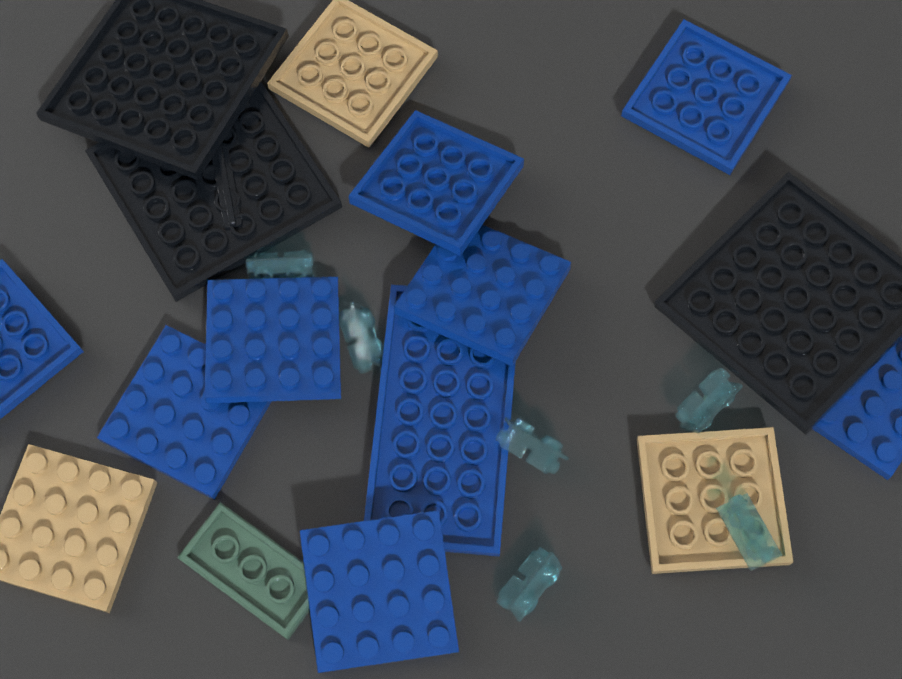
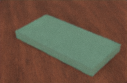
[177,502,310,640]

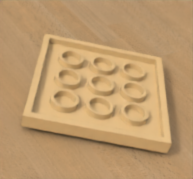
[267,0,438,148]
[637,427,793,574]
[0,444,157,613]

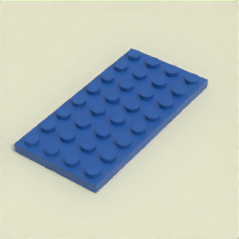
[364,284,516,557]

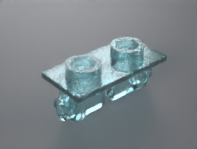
[245,250,314,279]
[339,302,384,373]
[675,368,743,433]
[496,417,569,474]
[716,493,782,571]
[496,547,563,622]

